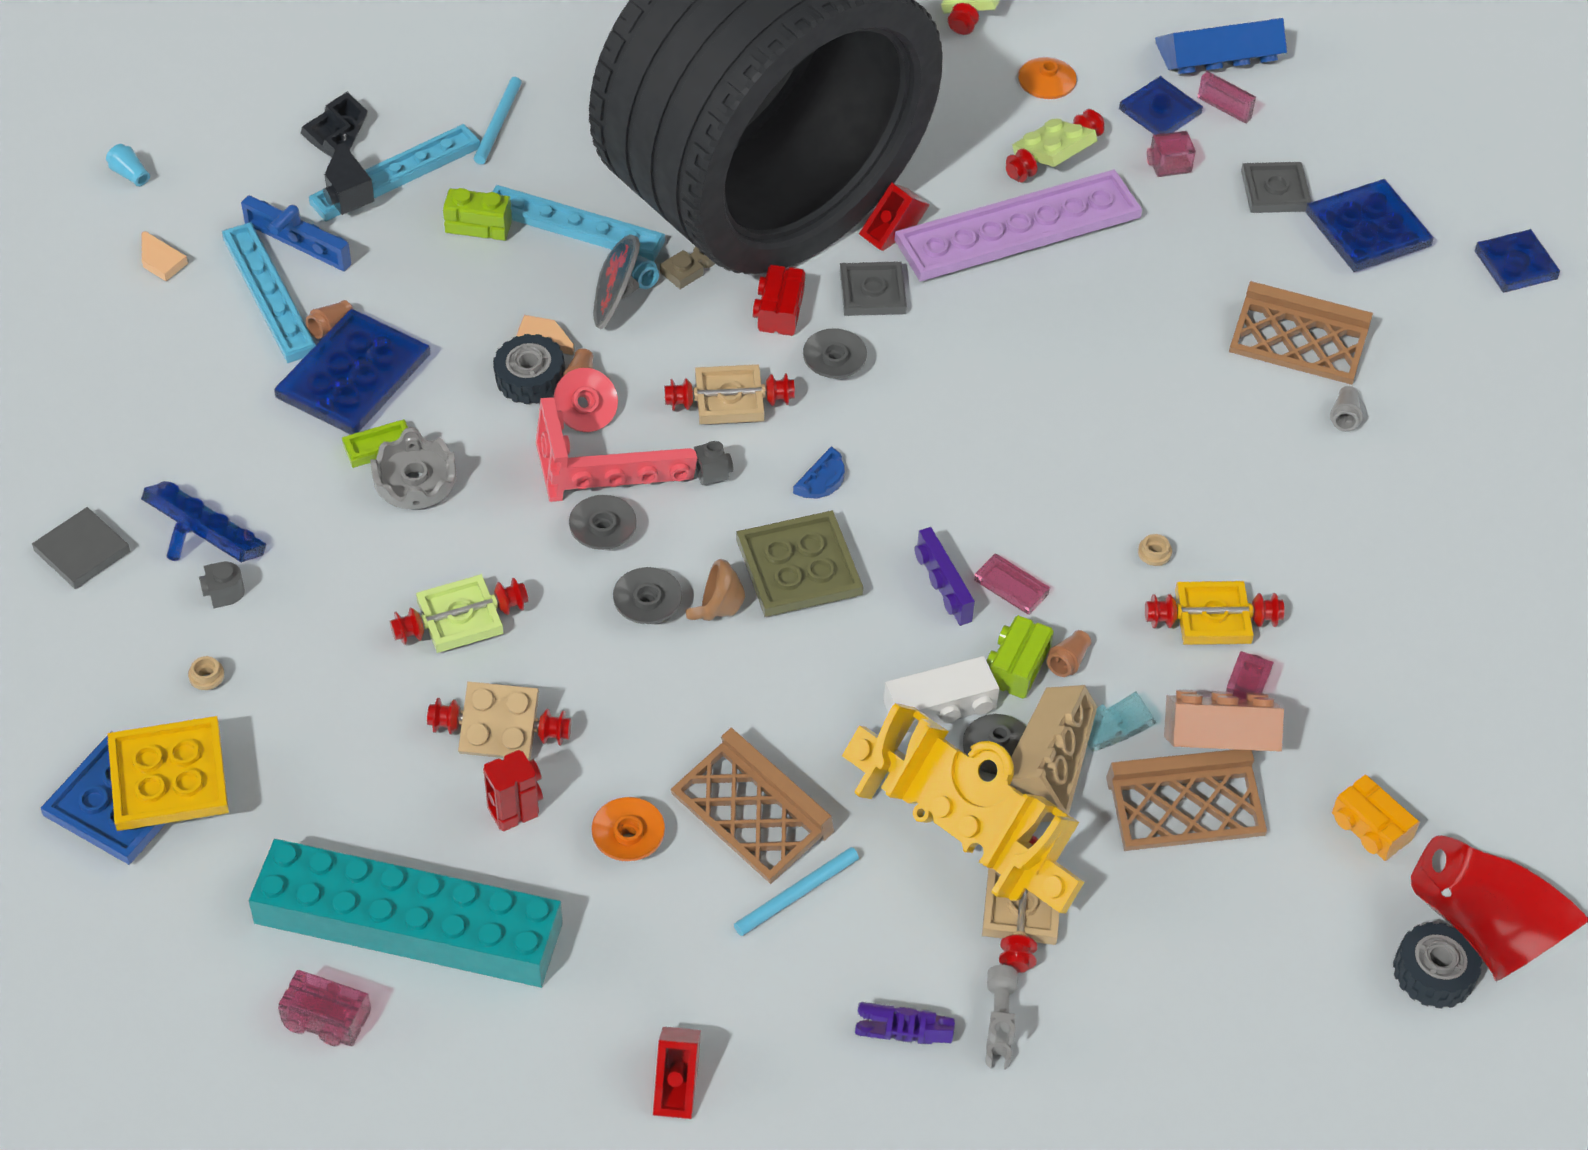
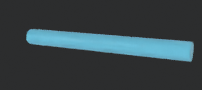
[474,77,522,164]
[734,847,859,936]

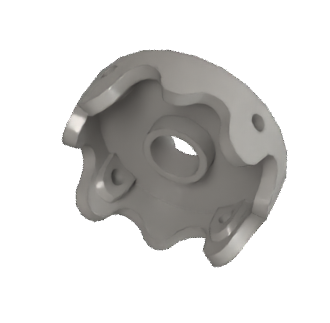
[370,427,456,509]

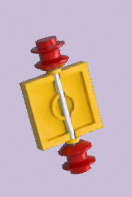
[1145,581,1284,645]

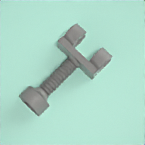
[985,965,1018,1070]

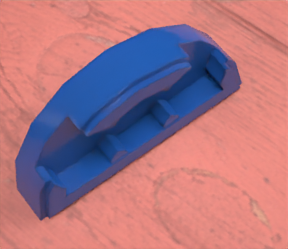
[793,446,845,499]

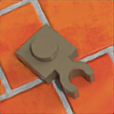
[660,246,715,290]

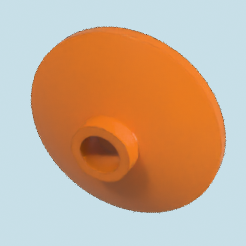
[1018,57,1077,99]
[592,797,665,861]

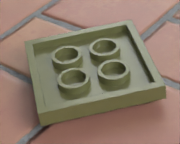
[736,510,863,617]

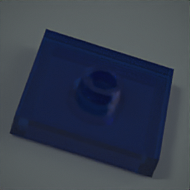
[1119,76,1203,140]

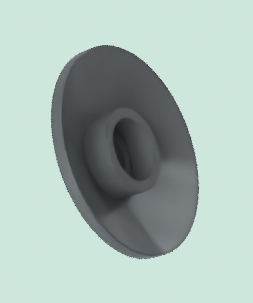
[803,328,867,378]
[569,495,636,550]
[613,567,682,624]
[963,714,1026,775]

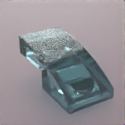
[1088,691,1156,752]

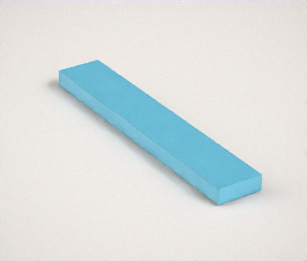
[309,124,480,222]
[492,185,665,262]
[222,222,317,363]

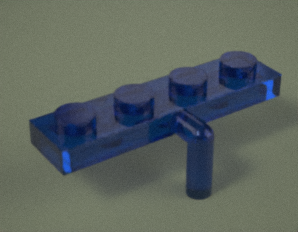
[141,481,266,563]

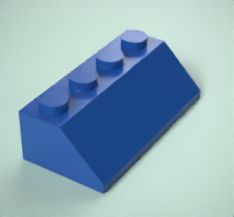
[1155,18,1287,74]

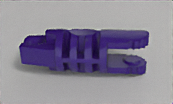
[855,1002,955,1044]

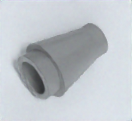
[1330,386,1363,431]

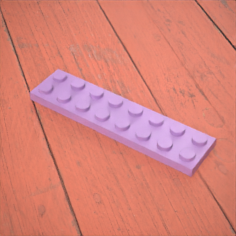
[895,169,1142,281]

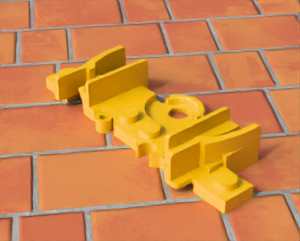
[842,703,1084,914]

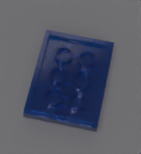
[274,308,430,435]

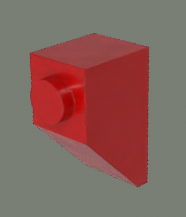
[859,182,930,251]
[653,1026,701,1119]

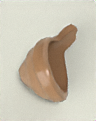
[686,559,745,621]

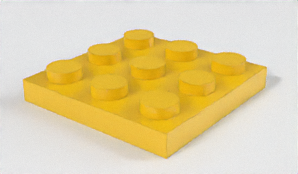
[107,716,229,831]

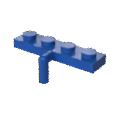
[241,195,352,272]

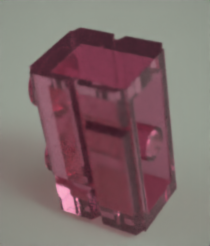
[278,969,371,1047]

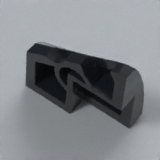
[300,91,368,157]

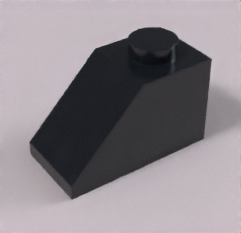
[323,143,375,215]

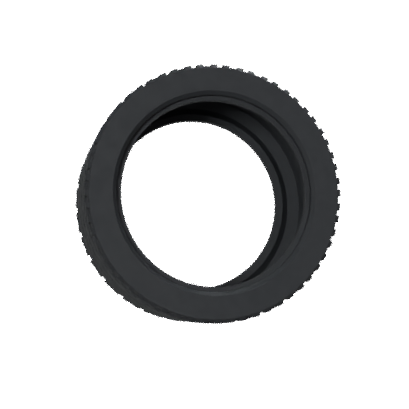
[589,0,943,275]

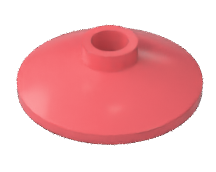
[554,368,618,432]

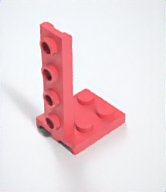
[536,397,697,502]

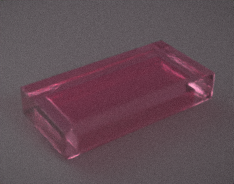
[1197,71,1256,124]
[974,553,1050,615]

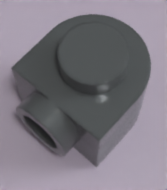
[694,441,733,485]
[199,561,245,609]

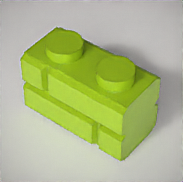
[443,188,512,241]
[986,615,1054,699]

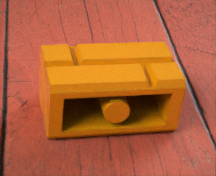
[1332,774,1420,861]

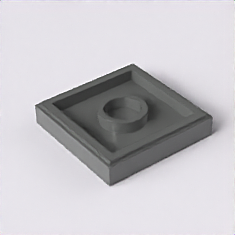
[1241,162,1312,213]
[839,262,907,316]
[32,507,130,589]

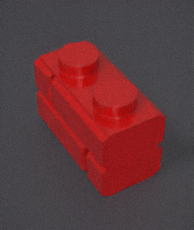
[753,265,806,336]
[483,750,543,832]

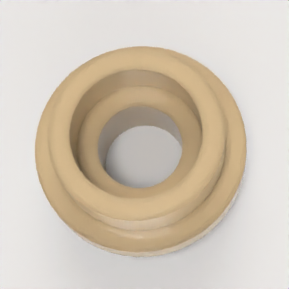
[1138,534,1172,566]
[188,656,224,690]

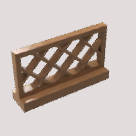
[1229,281,1373,385]
[670,727,834,884]
[1106,749,1267,851]

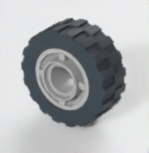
[493,334,566,404]
[1393,922,1482,1009]

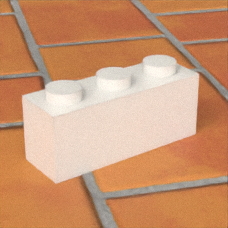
[884,656,999,733]

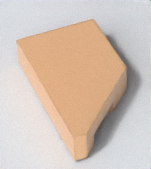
[141,231,188,281]
[516,315,574,355]

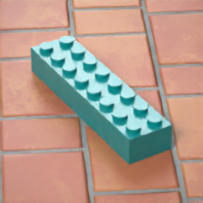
[248,838,563,988]

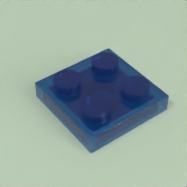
[1474,229,1560,293]

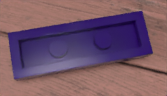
[914,527,975,626]

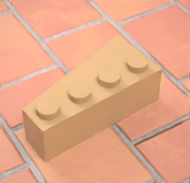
[1010,685,1097,822]

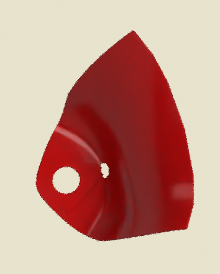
[1411,835,1588,981]

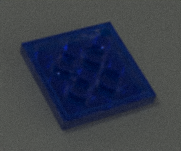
[1306,178,1434,272]

